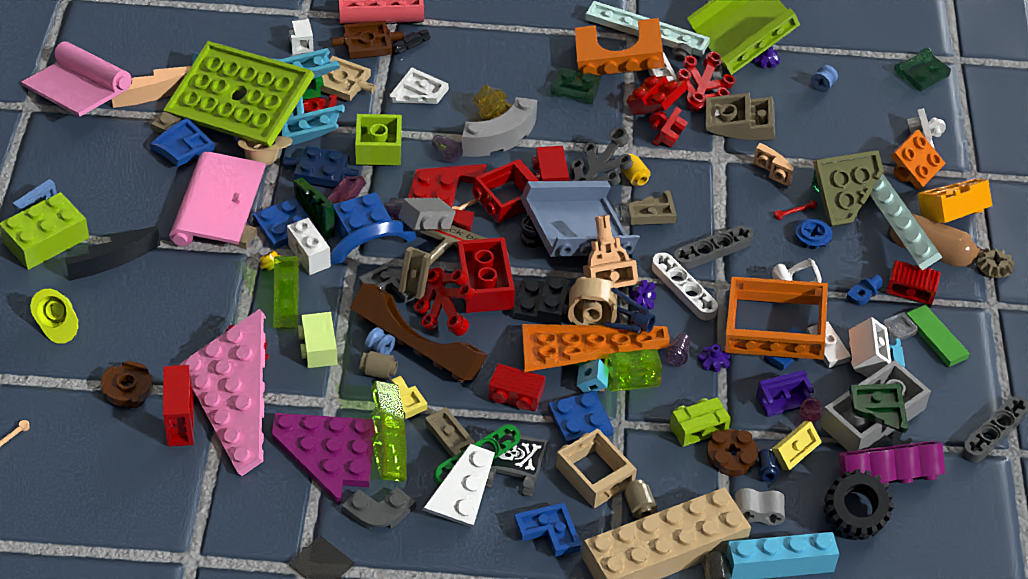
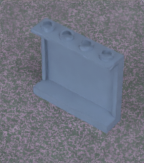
[520,181,640,257]

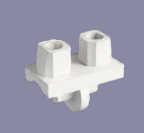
[907,108,946,149]

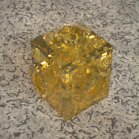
[472,84,512,120]

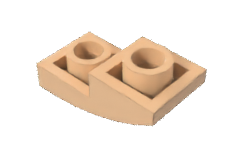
[753,143,794,187]

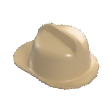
[238,136,293,165]

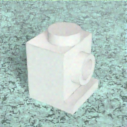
[289,19,314,54]

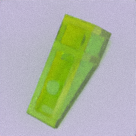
[273,256,300,328]

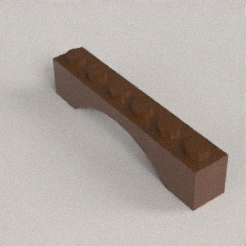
[350,283,488,382]

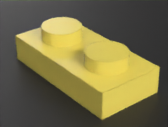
[772,421,822,470]

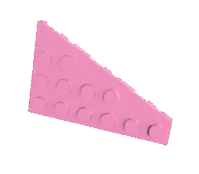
[180,309,266,476]

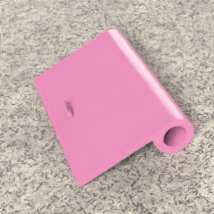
[21,41,132,117]
[169,152,266,246]

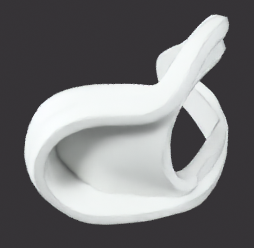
[772,258,821,283]

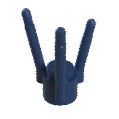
[604,287,656,334]

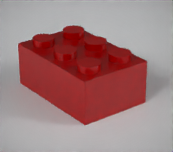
[457,237,515,313]

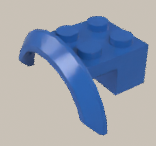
[330,192,416,265]

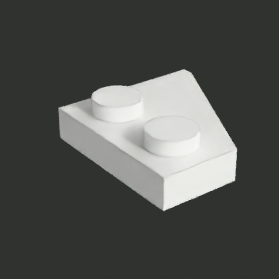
[389,68,449,104]

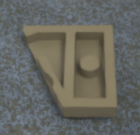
[627,190,677,225]

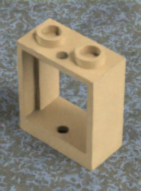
[556,429,637,508]

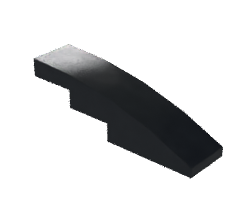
[65,226,160,281]

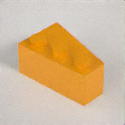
[917,178,992,223]

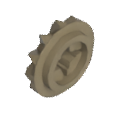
[977,247,1015,278]

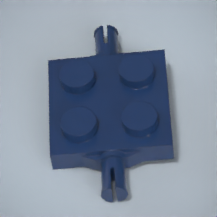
[283,146,360,188]

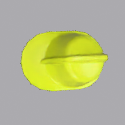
[30,288,78,344]

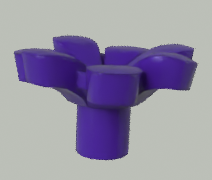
[753,46,780,68]
[630,280,656,309]
[698,344,730,372]

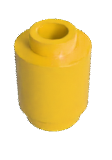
[620,154,650,186]

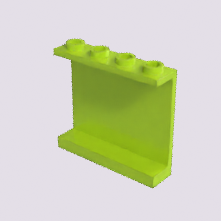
[687,0,800,75]

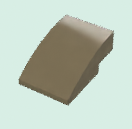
[706,93,775,140]

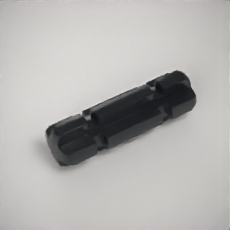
[392,29,431,55]

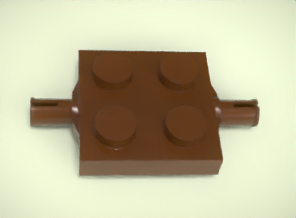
[331,21,404,59]

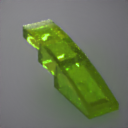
[371,381,407,482]

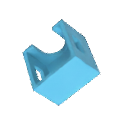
[577,359,609,393]

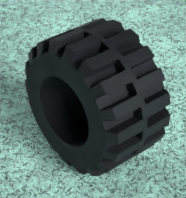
[823,469,894,540]

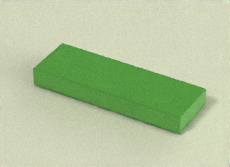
[905,305,970,367]

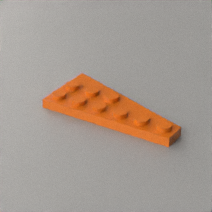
[522,324,670,372]

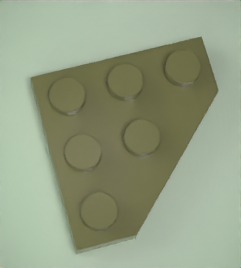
[813,150,884,227]

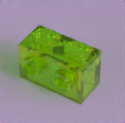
[607,349,663,392]

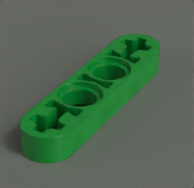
[433,424,520,487]

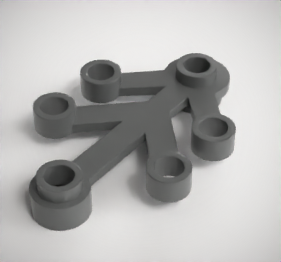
[571,127,633,186]

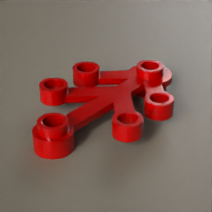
[676,52,735,112]
[414,267,475,336]

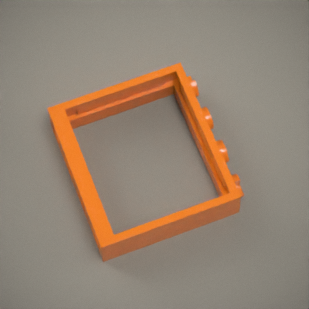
[725,277,828,360]

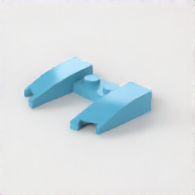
[278,48,345,146]

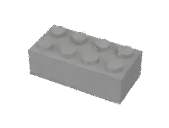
[820,360,931,451]

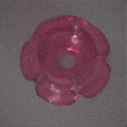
[799,398,824,422]

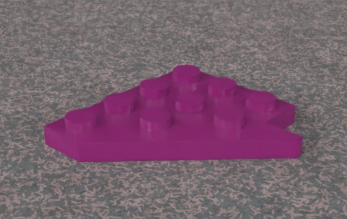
[272,413,377,504]

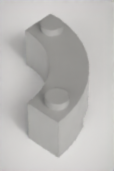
[462,97,538,157]

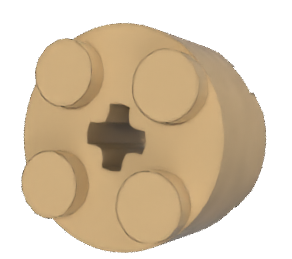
[568,277,617,325]

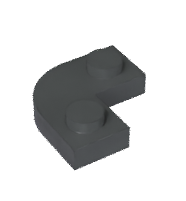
[359,265,416,303]
[342,487,416,530]

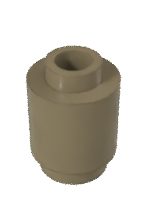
[360,351,398,380]
[624,480,657,519]

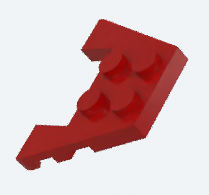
[408,164,487,232]

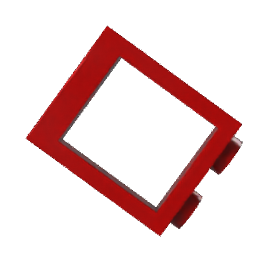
[472,159,539,223]
[163,365,194,447]

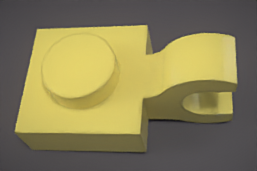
[391,376,427,419]

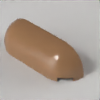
[890,214,980,267]

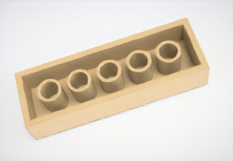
[582,487,751,579]

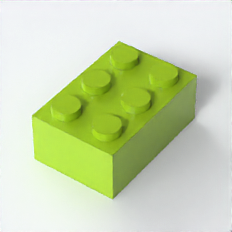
[0,192,89,270]

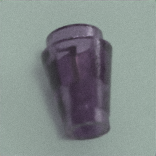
[432,135,463,162]
[664,333,691,367]

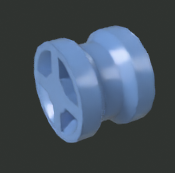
[811,65,838,92]
[365,327,395,355]

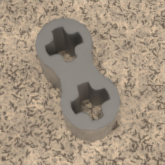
[735,488,785,526]

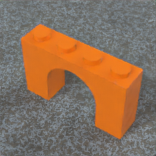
[575,18,664,77]

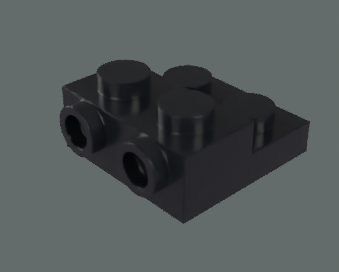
[513,276,572,325]

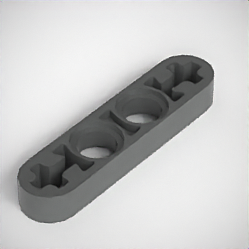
[673,225,753,270]
[962,396,1028,463]

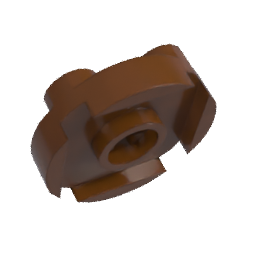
[101,361,153,408]
[706,429,758,476]

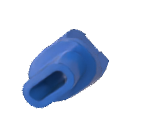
[847,274,882,305]

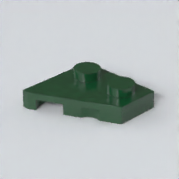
[849,384,908,433]

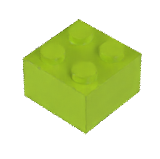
[355,114,402,165]

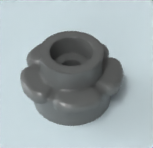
[672,43,693,62]

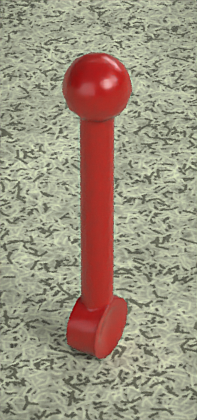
[774,200,817,220]

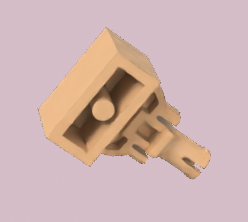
[583,215,639,288]

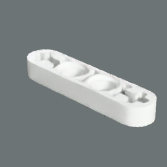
[652,253,718,320]

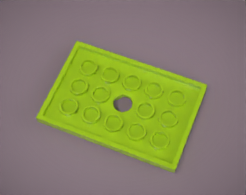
[163,41,315,147]

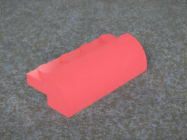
[339,0,424,24]

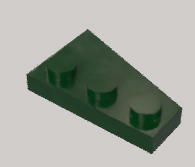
[293,177,337,240]

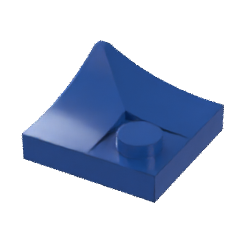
[150,118,215,167]

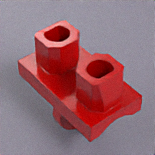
[649,106,688,148]

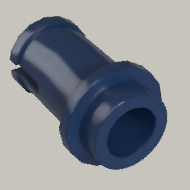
[758,448,779,482]

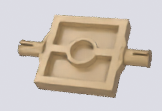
[320,56,376,101]

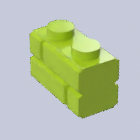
[670,397,731,447]

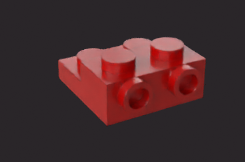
[626,75,689,115]

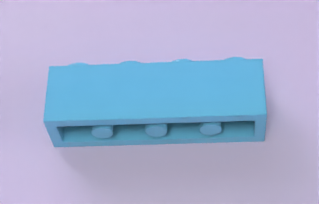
[725,532,839,579]

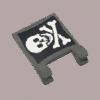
[485,433,548,497]

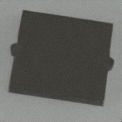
[289,535,354,579]

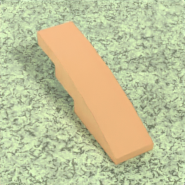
[112,66,191,108]

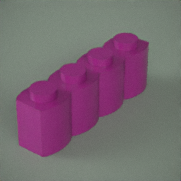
[838,441,945,485]

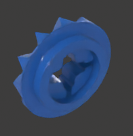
[795,219,832,249]

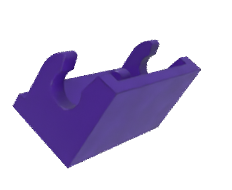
[756,370,814,417]

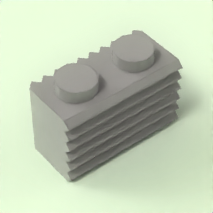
[398,197,456,230]

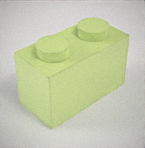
[298,312,337,368]

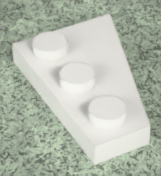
[422,444,495,527]

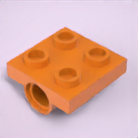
[890,130,946,190]

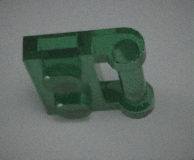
[894,48,951,92]
[551,67,601,105]

